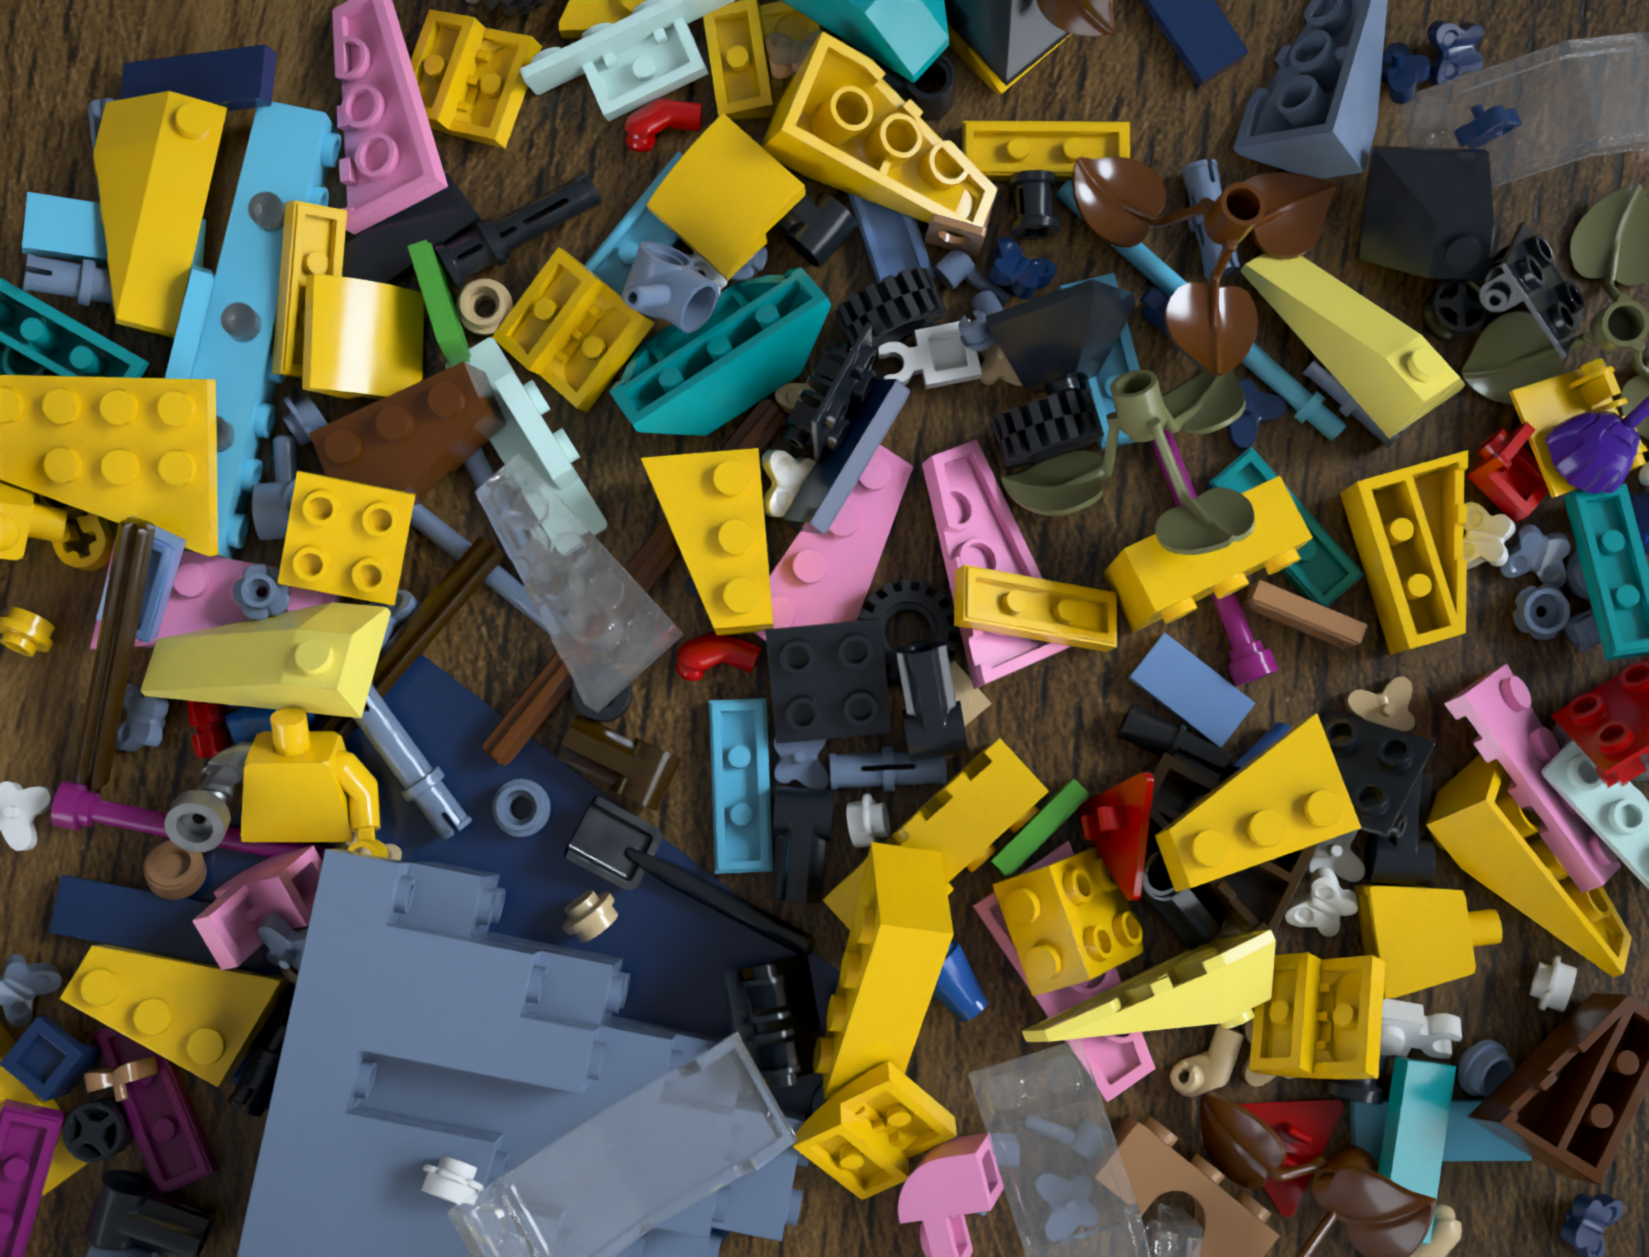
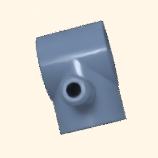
[621,241,719,333]
[252,435,298,540]

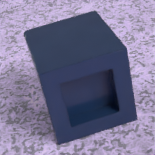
[0,1015,102,1101]

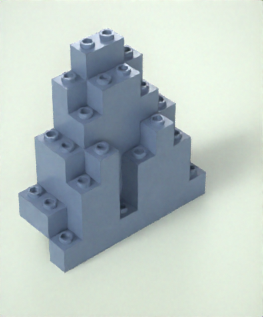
[237,849,809,1257]

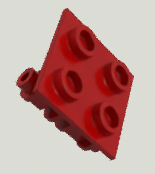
[1551,656,1649,788]

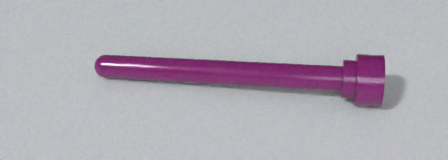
[1150,430,1279,687]
[51,781,331,862]

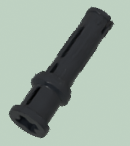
[432,171,602,290]

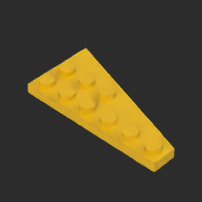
[0,375,218,557]

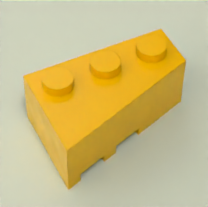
[641,448,774,636]
[1340,450,1468,655]
[1103,476,1313,633]
[1154,713,1361,892]
[60,944,290,1087]

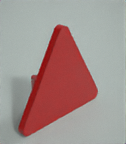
[1077,772,1154,900]
[1237,1098,1344,1217]

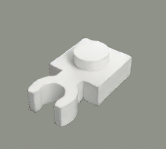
[877,319,982,390]
[1380,999,1462,1059]

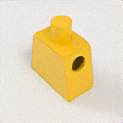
[1355,885,1502,999]

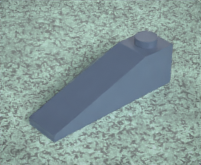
[1233,0,1388,179]

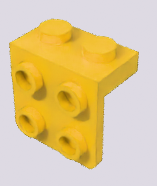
[992,846,1144,997]

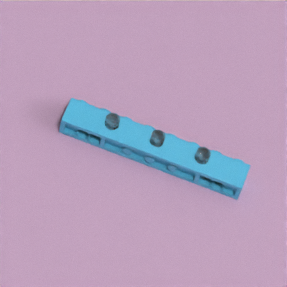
[183,101,342,559]

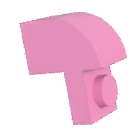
[192,845,322,970]
[898,1132,1004,1257]

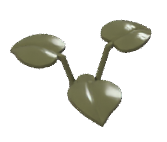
[1461,183,1649,440]
[1001,370,1256,555]

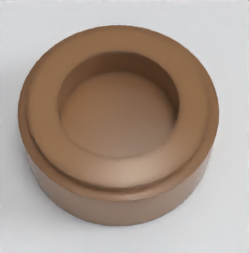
[143,840,207,900]

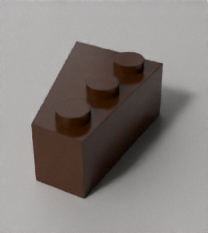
[309,361,507,506]
[1467,993,1649,1185]

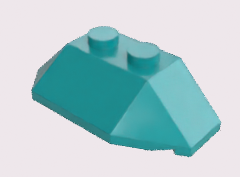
[781,0,949,83]
[609,267,831,436]
[0,278,150,378]

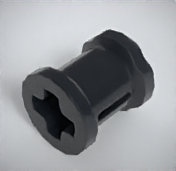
[1007,170,1060,240]

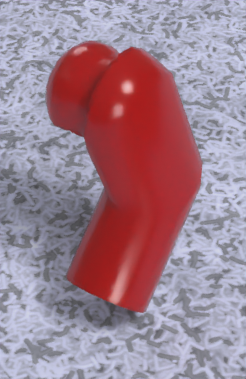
[623,99,703,152]
[675,630,762,682]

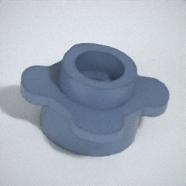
[282,395,328,446]

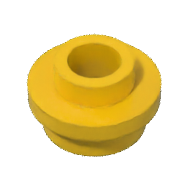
[0,607,55,657]

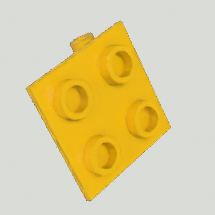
[1509,358,1648,498]
[277,471,416,606]

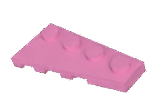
[332,0,448,235]
[922,439,1071,690]
[753,444,913,642]
[90,537,341,650]
[1444,663,1621,893]
[972,840,1155,1102]

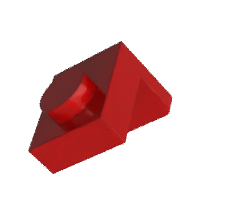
[1467,422,1549,524]

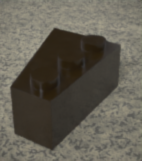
[1145,752,1319,936]

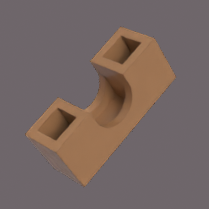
[1087,1114,1280,1257]

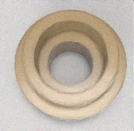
[456,279,514,336]
[562,890,618,943]

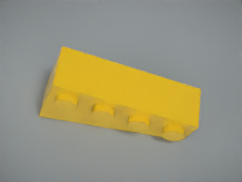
[822,738,1049,930]
[813,842,954,1099]

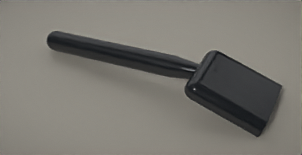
[563,795,816,956]

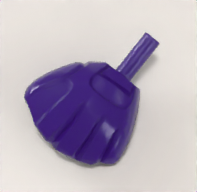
[1545,395,1649,494]

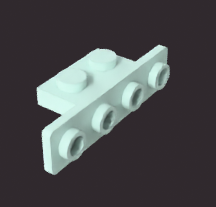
[520,0,735,121]
[445,337,608,555]
[1541,740,1649,889]

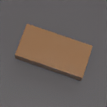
[1241,580,1368,649]

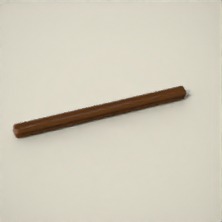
[481,398,787,766]

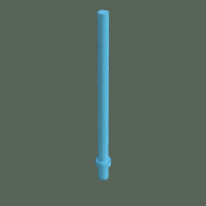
[1055,179,1347,442]

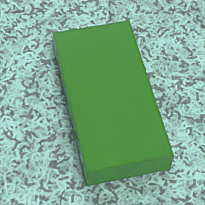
[407,240,472,367]
[987,779,1089,876]

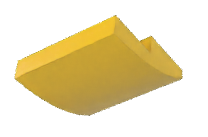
[703,0,822,119]
[410,9,542,149]
[646,113,806,281]
[491,247,654,412]
[302,274,424,400]
[1249,952,1385,1079]
[792,1061,957,1200]

